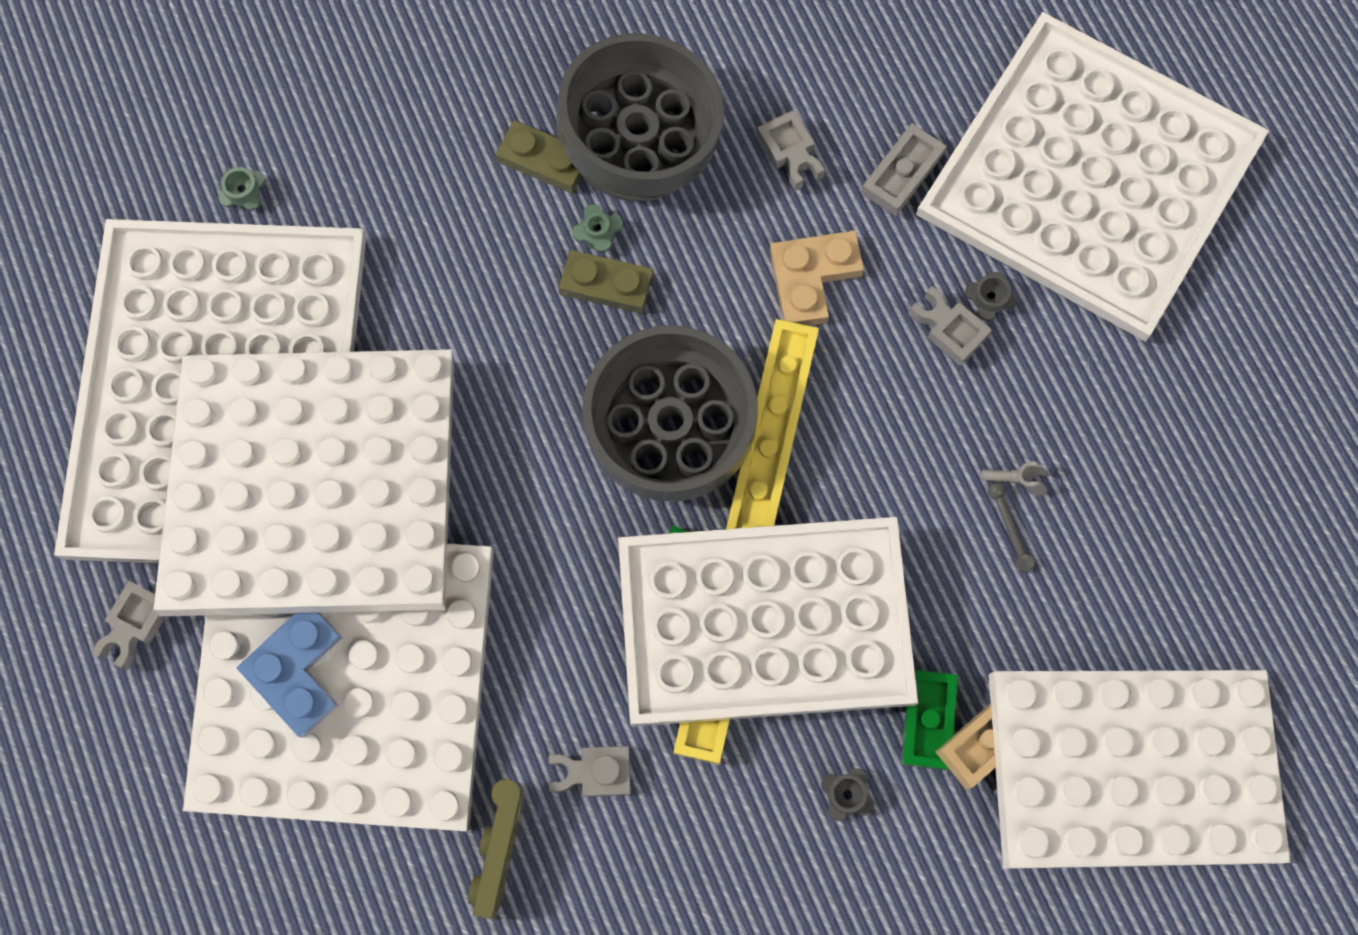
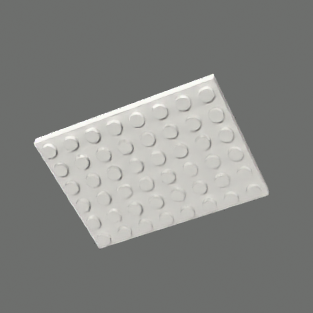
[54,219,366,564]

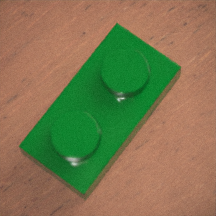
[901,670,958,771]

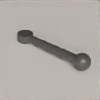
[988,483,1035,573]

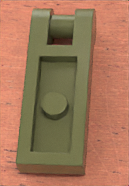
[468,779,525,920]

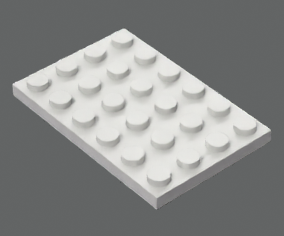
[618,517,918,727]
[989,670,1290,869]

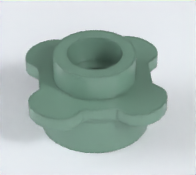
[218,167,266,211]
[572,204,623,253]

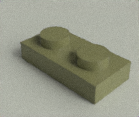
[495,120,582,194]
[558,250,654,314]

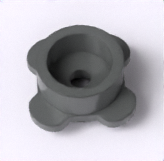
[965,272,1017,321]
[821,768,874,821]

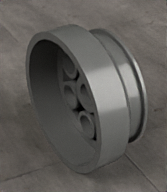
[556,33,724,201]
[582,325,757,502]

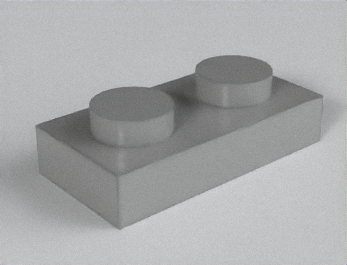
[861,123,947,216]

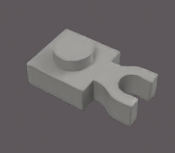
[757,110,825,191]
[908,286,992,366]
[92,580,166,671]
[549,746,631,797]

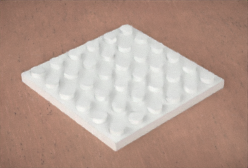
[916,12,1269,342]
[153,350,454,616]
[183,544,494,831]

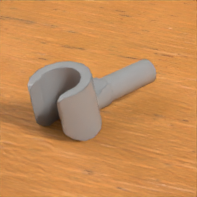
[982,461,1049,496]

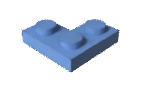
[236,613,343,738]

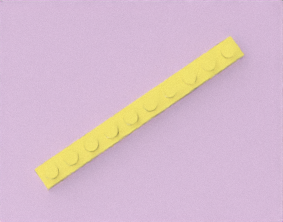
[673,319,819,765]

